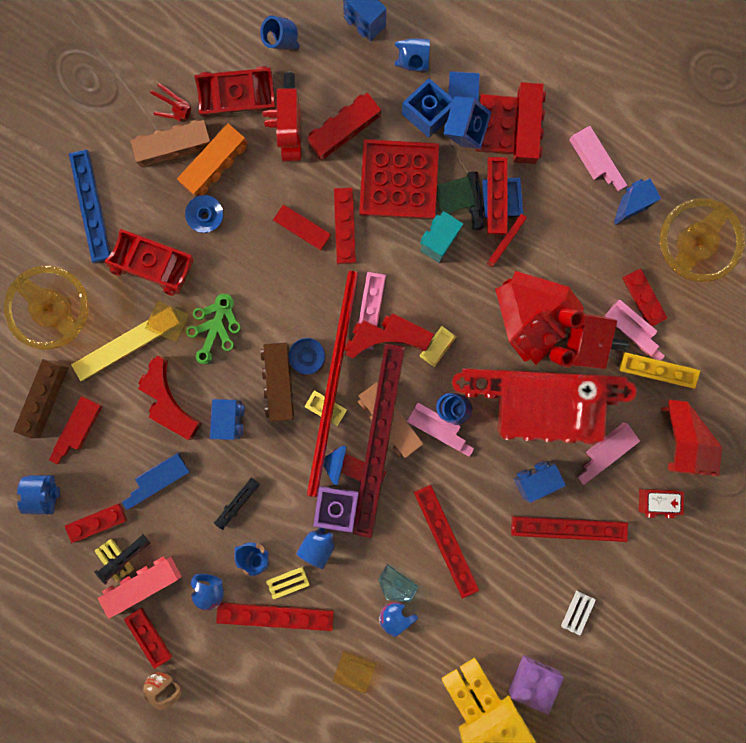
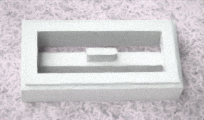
[561,590,595,635]

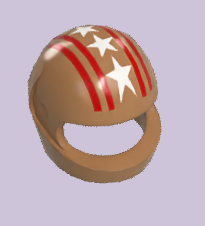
[143,672,182,710]

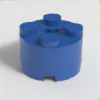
[17,475,60,515]

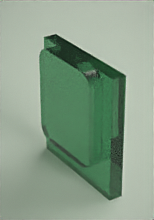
[437,176,476,214]

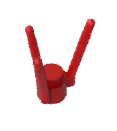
[150,83,191,122]

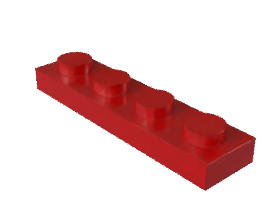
[487,157,508,235]
[334,187,356,264]

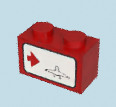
[639,489,684,518]

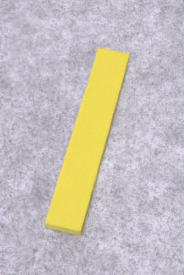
[71,307,181,381]

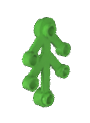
[186,294,241,365]

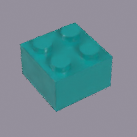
[420,211,463,263]

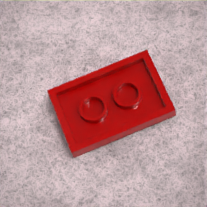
[475,94,518,155]

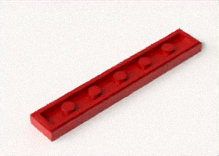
[413,484,480,599]
[511,516,628,542]

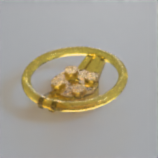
[660,198,745,282]
[3,265,89,350]

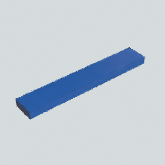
[69,149,111,264]

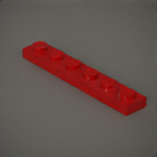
[216,602,334,631]

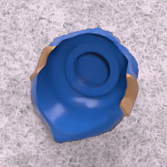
[234,542,269,576]

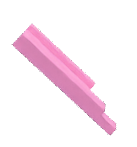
[569,126,627,191]
[605,300,665,360]
[407,403,474,457]
[577,423,640,485]

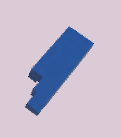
[122,452,190,510]

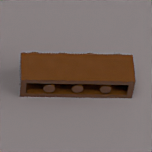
[261,342,294,421]
[13,359,69,439]

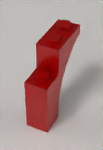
[344,313,434,359]
[138,355,202,440]

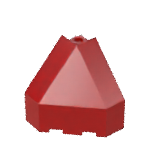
[495,271,584,362]
[661,399,722,476]

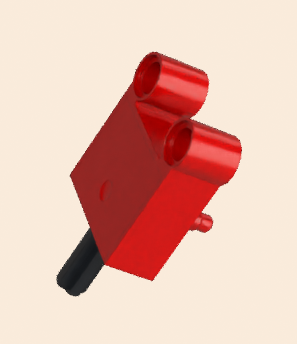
[263,71,301,162]
[550,308,630,369]

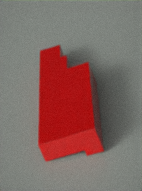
[49,396,103,464]

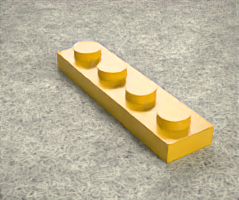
[618,352,701,389]

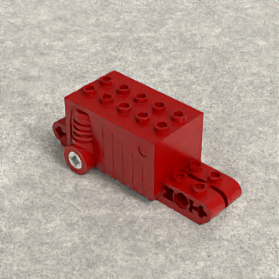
[452,368,636,444]

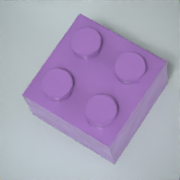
[313,485,359,532]
[508,655,564,715]

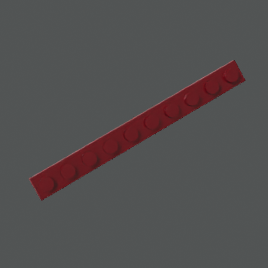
[352,344,405,538]

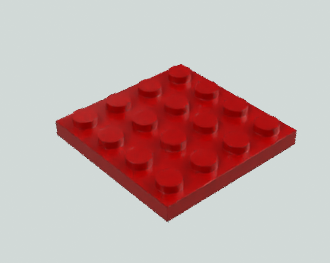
[359,139,439,220]

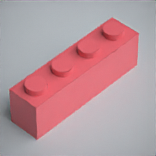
[97,556,182,619]

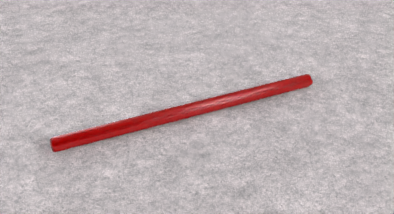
[307,271,358,497]

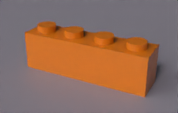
[177,123,247,197]

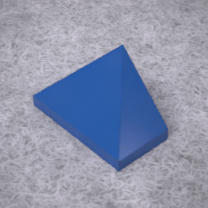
[323,445,347,485]

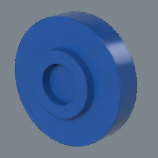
[289,338,325,375]

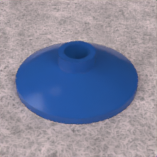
[185,195,223,233]

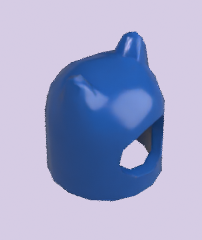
[260,15,300,50]
[394,38,430,72]
[296,527,334,569]

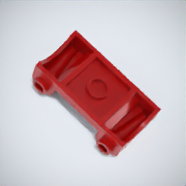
[194,66,276,117]
[105,229,194,296]

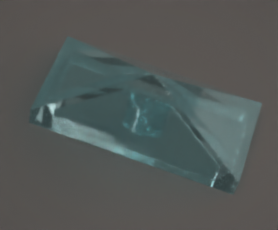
[378,564,419,602]

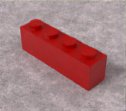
[513,82,546,164]
[307,92,381,161]

